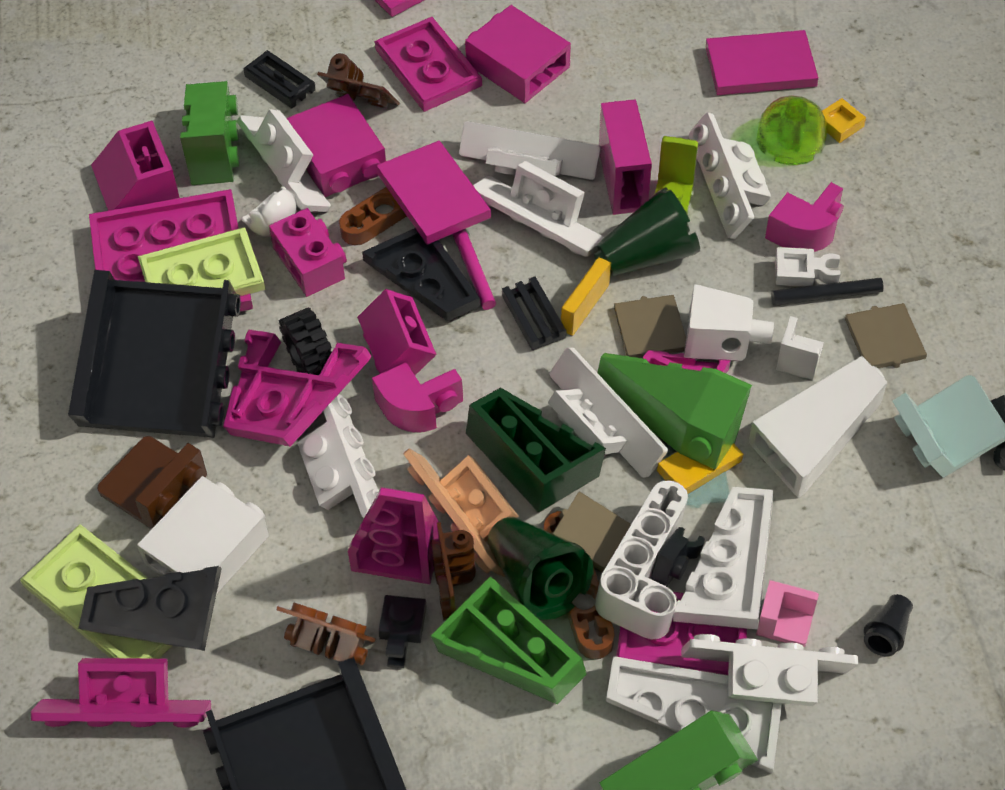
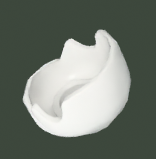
[241,186,296,237]

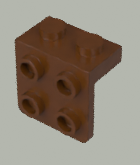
[97,436,207,529]

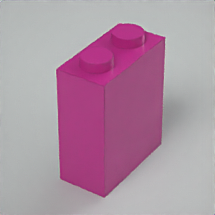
[465,5,571,103]
[286,94,386,197]
[599,99,652,215]

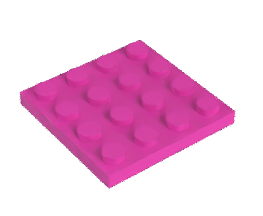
[89,189,253,311]

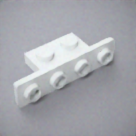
[237,109,331,212]
[689,112,771,239]
[459,121,601,180]
[473,161,604,257]
[548,347,668,478]
[297,394,379,518]
[681,634,858,706]

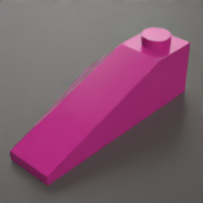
[348,487,439,585]

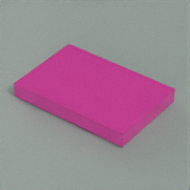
[374,17,482,112]
[705,30,819,95]
[377,140,491,244]
[617,592,747,675]

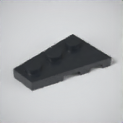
[362,228,480,322]
[78,566,222,651]

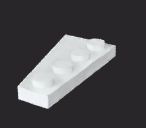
[673,487,773,630]
[606,656,782,774]

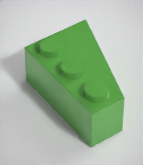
[180,81,239,185]
[431,576,587,705]
[599,710,758,790]

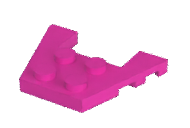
[223,330,371,447]

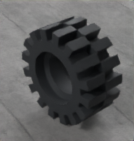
[279,307,332,375]

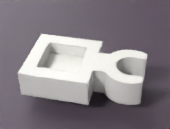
[775,247,841,287]

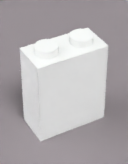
[137,476,269,593]

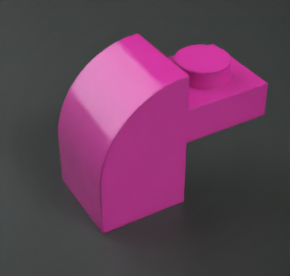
[765,182,844,252]
[372,362,463,432]

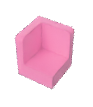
[756,580,819,647]

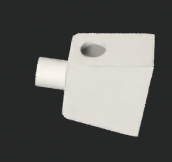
[684,284,774,361]

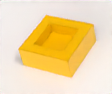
[815,98,866,143]

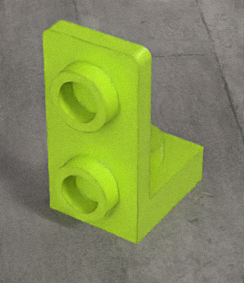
[654,136,698,215]

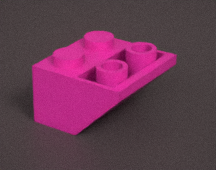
[91,120,180,211]

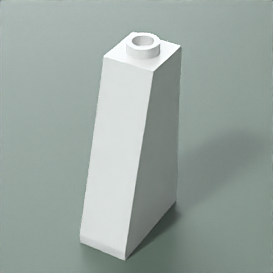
[748,356,887,498]

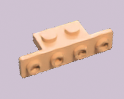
[403,448,519,577]

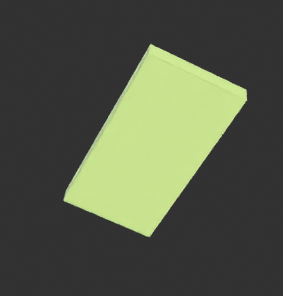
[20,524,172,659]

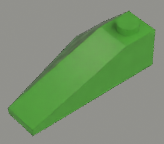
[597,353,752,470]

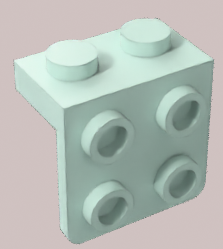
[892,375,1005,478]

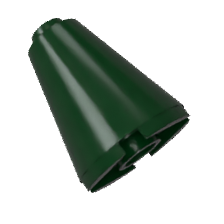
[594,187,700,276]
[488,517,594,620]

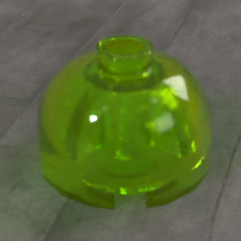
[756,95,827,166]

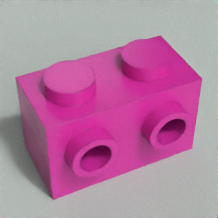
[269,208,347,297]
[357,289,437,375]

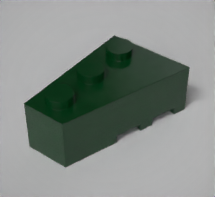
[465,387,606,513]

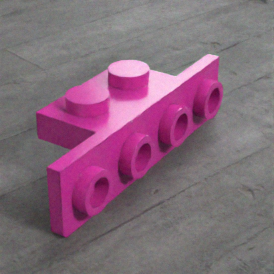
[31,658,211,728]

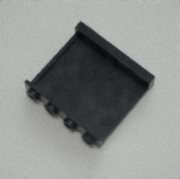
[68,270,241,438]
[202,657,406,790]

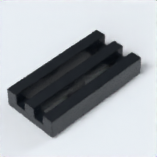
[243,50,316,109]
[502,276,566,350]

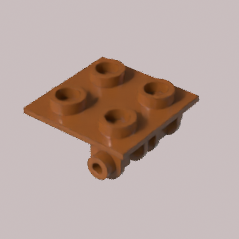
[276,602,376,665]

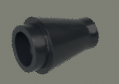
[864,594,913,657]

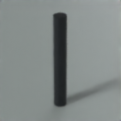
[771,277,884,305]

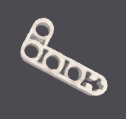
[595,481,688,639]

